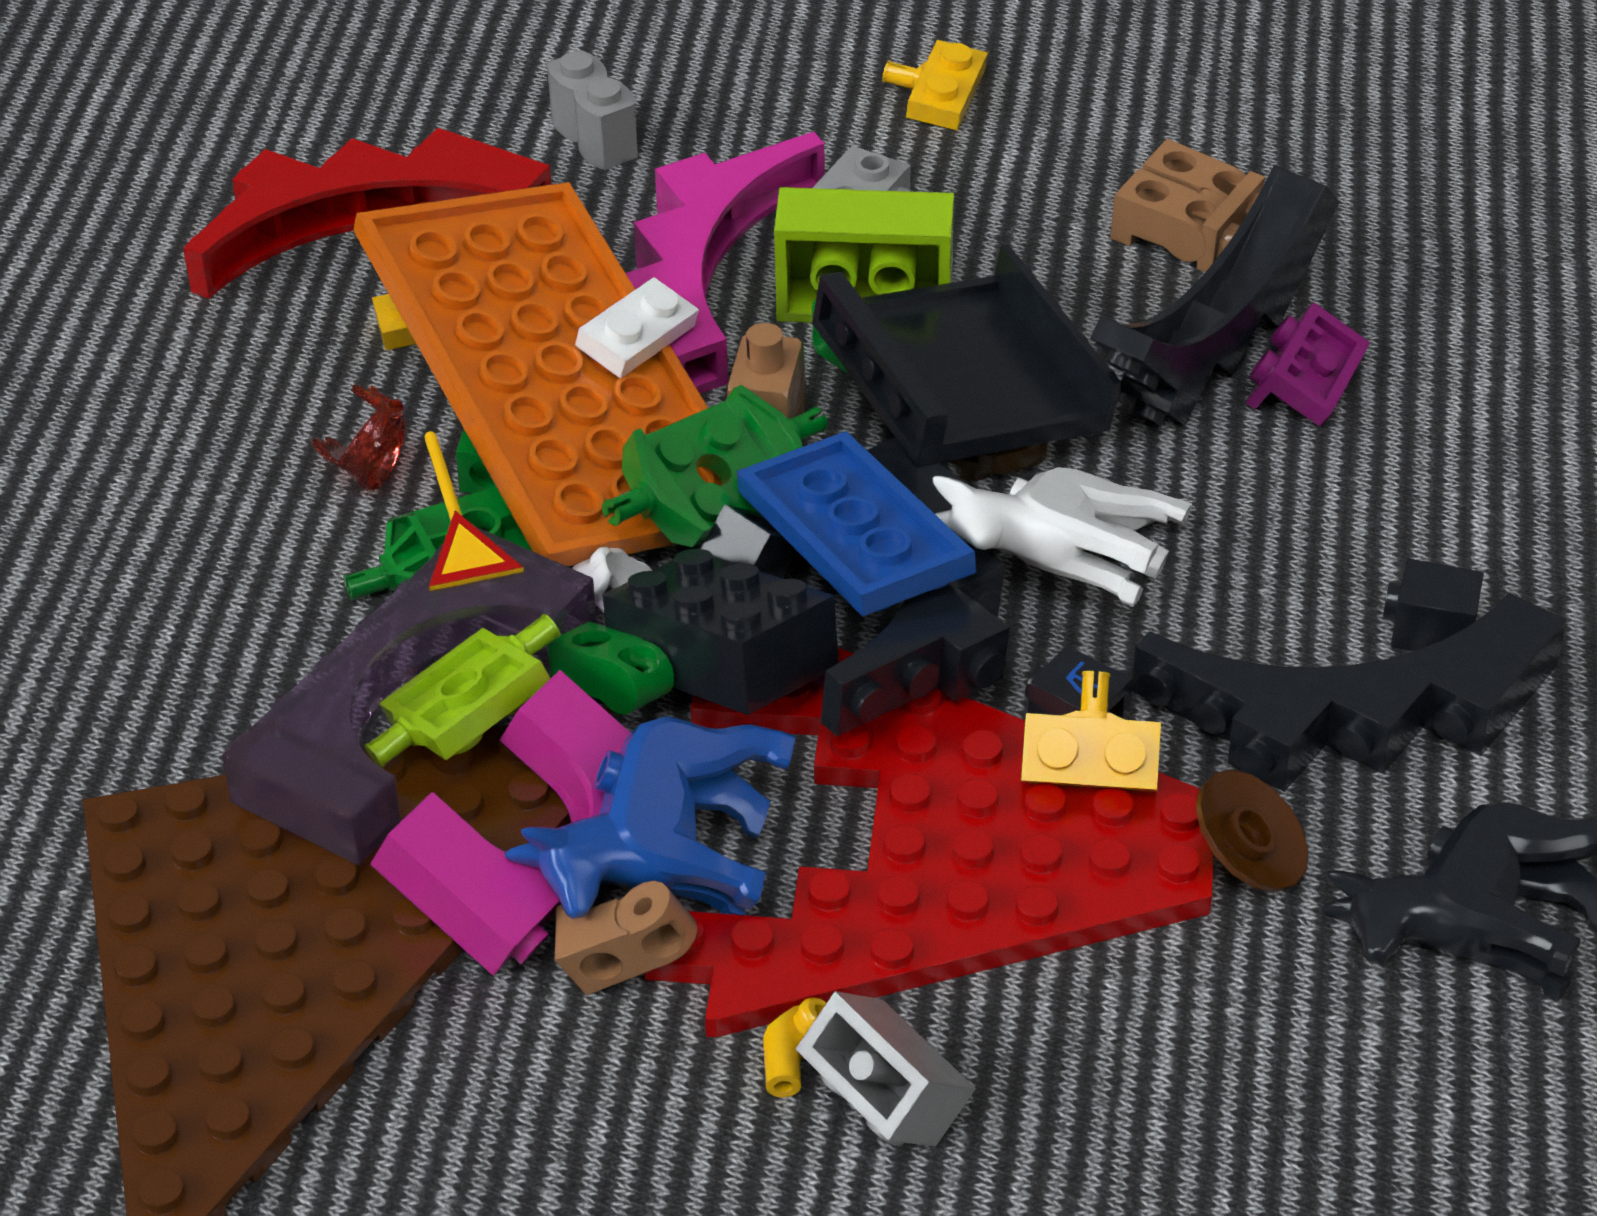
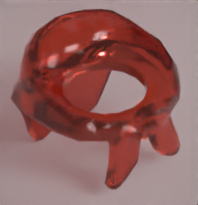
[311,385,406,491]

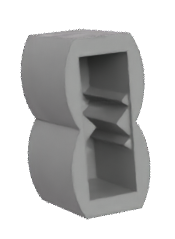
[547,50,638,170]

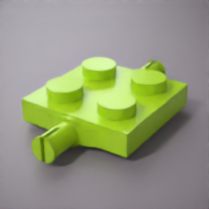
[364,613,561,768]

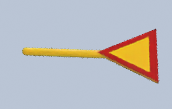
[424,431,524,591]

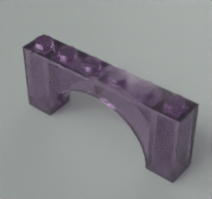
[222,526,597,865]

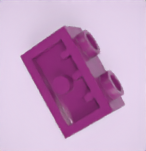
[1245,302,1370,427]

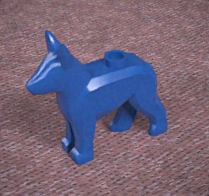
[505,716,796,919]

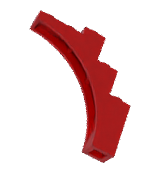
[183,128,552,299]

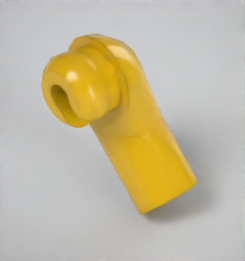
[763,997,826,1098]

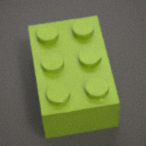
[774,187,954,323]

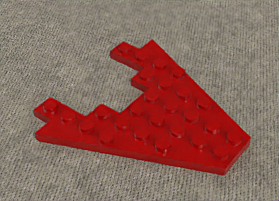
[645,648,1213,1038]

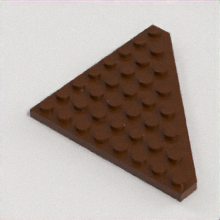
[83,707,611,1216]

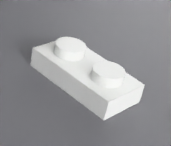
[575,277,699,379]

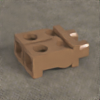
[1110,139,1265,272]

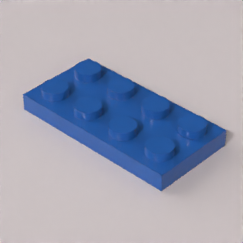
[737,431,976,617]

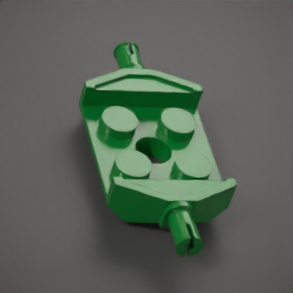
[602,385,828,548]
[343,487,570,619]

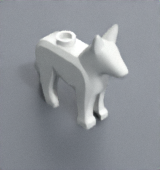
[932,467,1192,607]

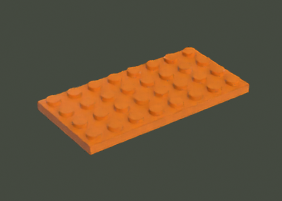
[353,182,722,571]

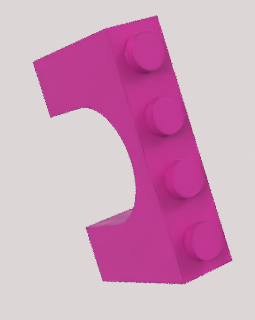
[370,670,630,976]

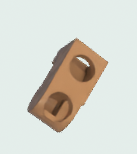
[555,881,697,995]

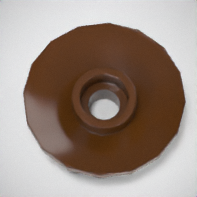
[1196,769,1309,893]

